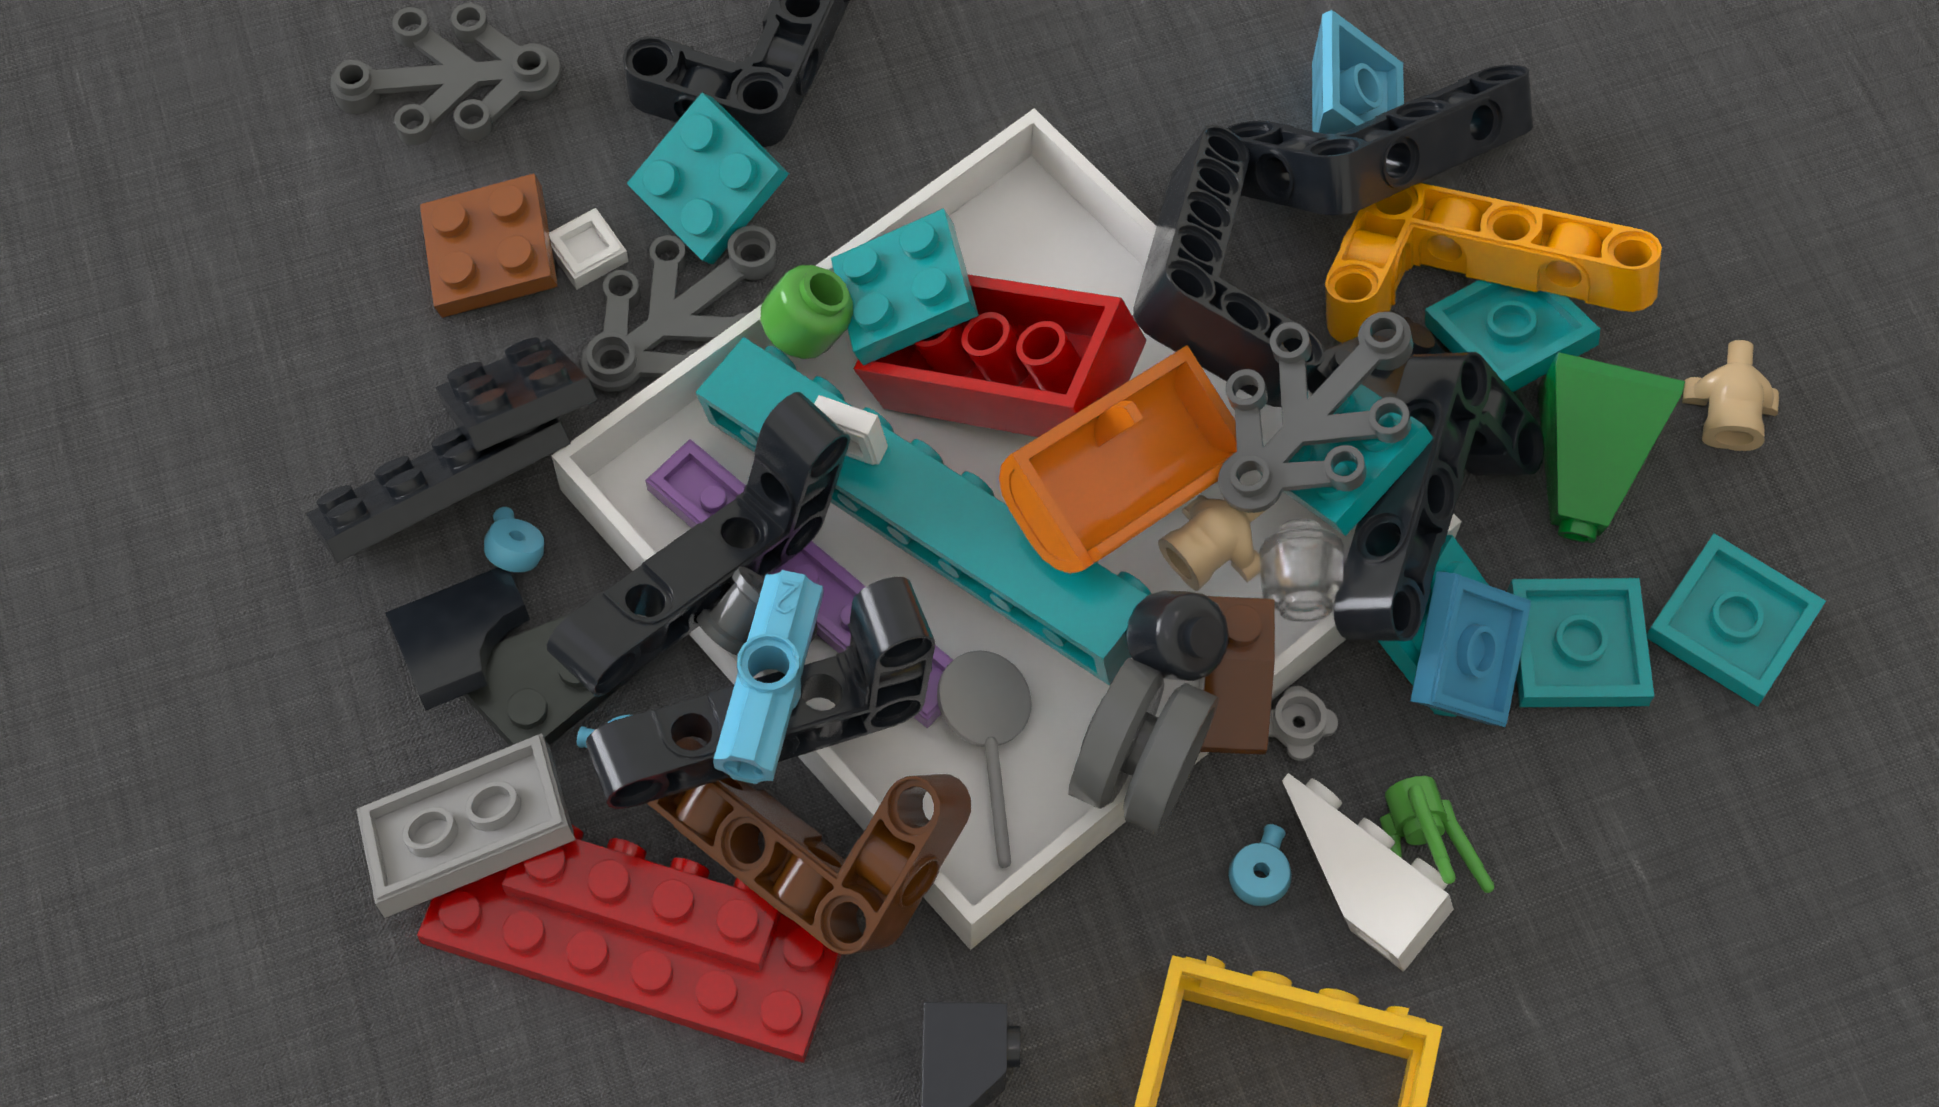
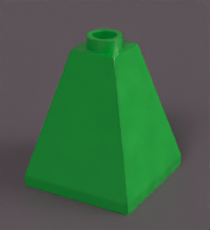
[1538,352,1685,543]

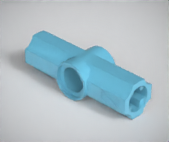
[713,570,824,784]

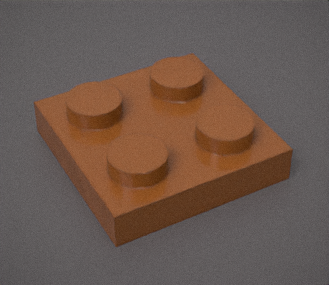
[420,173,558,318]

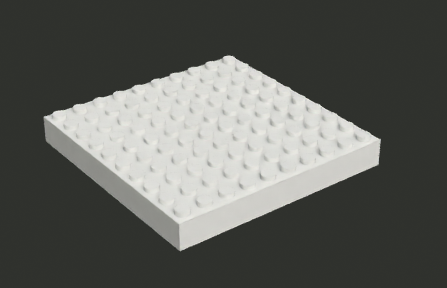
[551,108,1462,950]

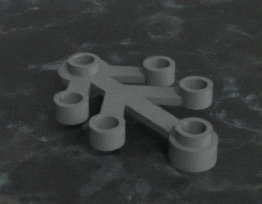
[330,3,561,145]
[581,225,777,392]
[1218,312,1413,513]

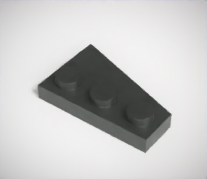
[463,613,656,746]

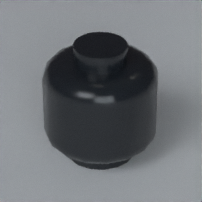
[1126,590,1229,681]

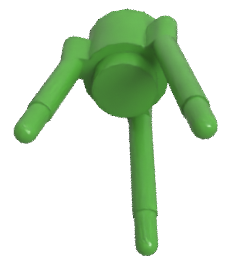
[1379,776,1494,893]

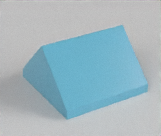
[1312,10,1404,134]

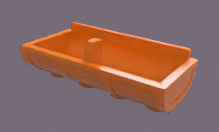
[999,345,1237,574]

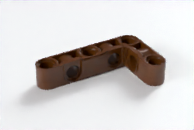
[647,737,971,954]

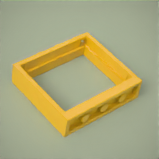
[1134,955,1443,1107]

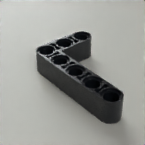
[1133,125,1325,407]

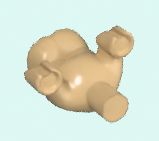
[1682,340,1779,451]
[1158,495,1266,591]

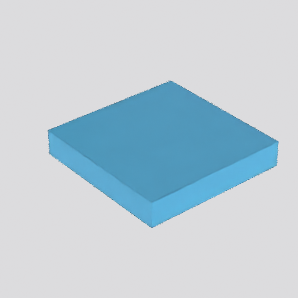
[1410,571,1531,727]

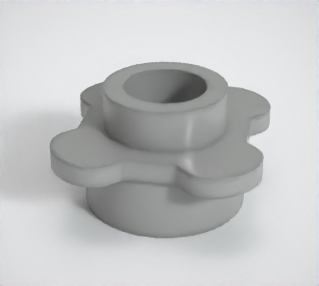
[1268,686,1338,761]

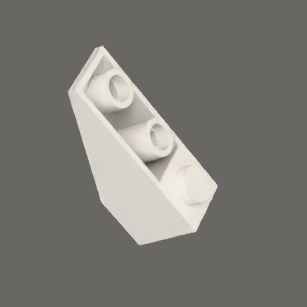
[1282,773,1454,972]

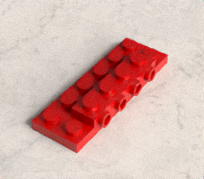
[417,824,842,1063]

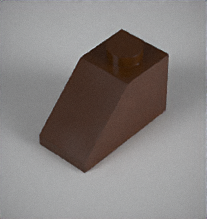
[1199,596,1275,755]

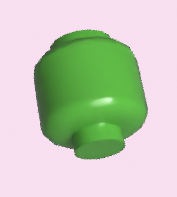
[760,265,853,359]

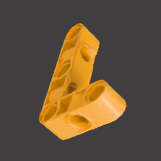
[1325,183,1662,343]

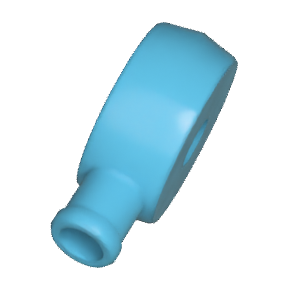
[484,507,544,572]
[1228,824,1292,906]

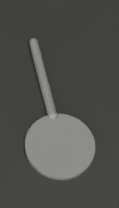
[937,650,1031,868]

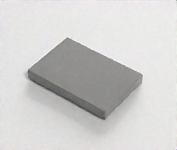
[356,733,576,918]

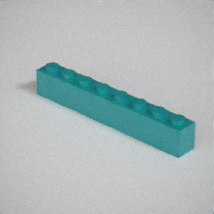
[695,337,1151,686]

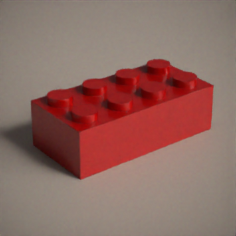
[853,274,1147,437]

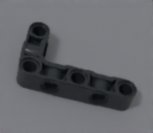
[623,0,850,147]
[1226,64,1533,215]
[1333,352,1545,641]
[547,392,850,697]
[586,577,935,809]

